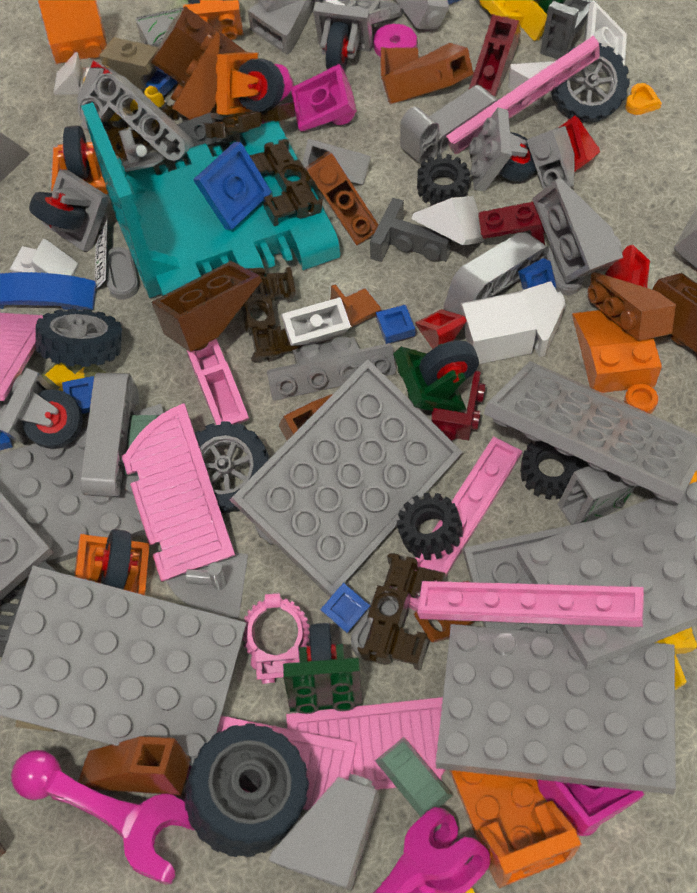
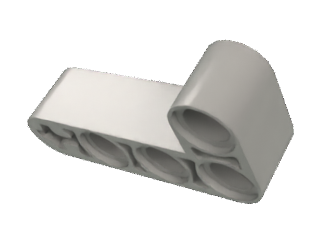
[78,73,194,161]
[400,85,498,164]
[443,231,549,315]
[81,373,139,496]

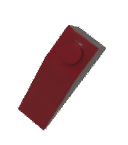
[469,14,521,97]

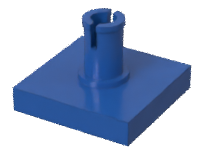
[193,142,271,230]

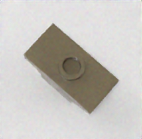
[99,37,158,89]

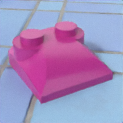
[291,64,356,131]
[538,780,645,836]

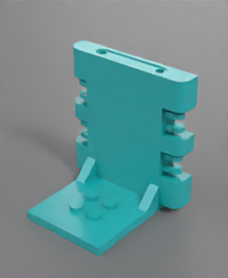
[81,102,340,298]

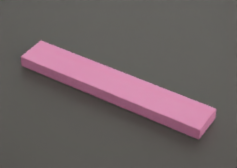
[446,35,599,154]
[408,436,523,611]
[417,581,644,627]

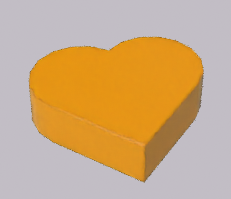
[625,83,662,115]

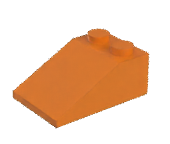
[38,0,107,64]
[572,310,662,393]

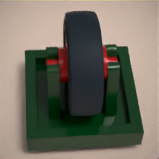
[393,340,479,413]
[283,623,363,714]

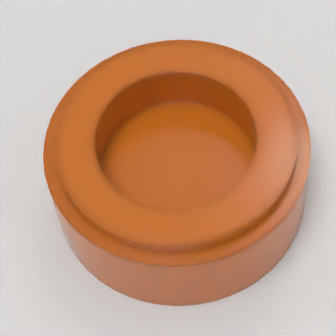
[624,384,658,414]

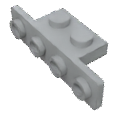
[267,337,396,401]

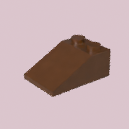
[151,261,262,352]

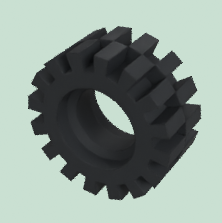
[417,154,470,206]
[520,441,584,500]
[397,492,463,560]

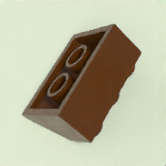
[151,6,247,109]
[652,273,697,356]

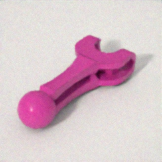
[11,750,194,885]
[374,807,490,893]

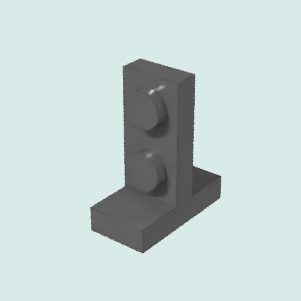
[540,0,596,60]
[370,197,451,262]

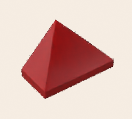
[558,115,600,172]
[604,244,650,288]
[415,309,467,349]

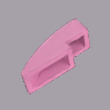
[187,339,249,425]

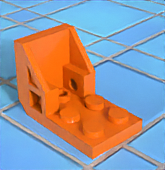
[449,770,582,888]

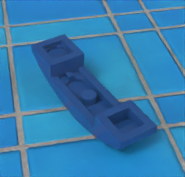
[0,272,96,310]

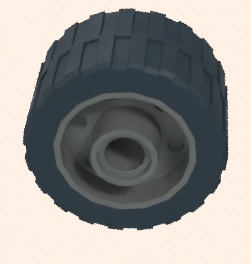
[184,724,309,858]

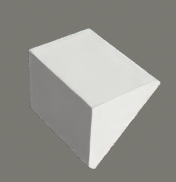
[583,1,627,73]
[411,196,485,245]
[461,291,537,364]

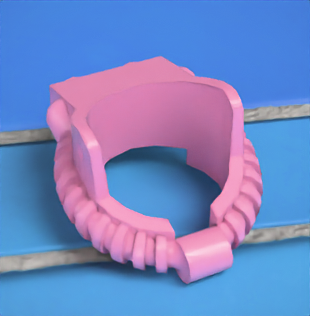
[242,593,310,684]

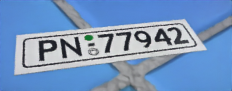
[95,211,108,290]

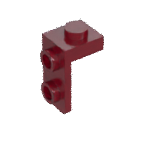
[478,201,546,245]
[431,371,486,441]

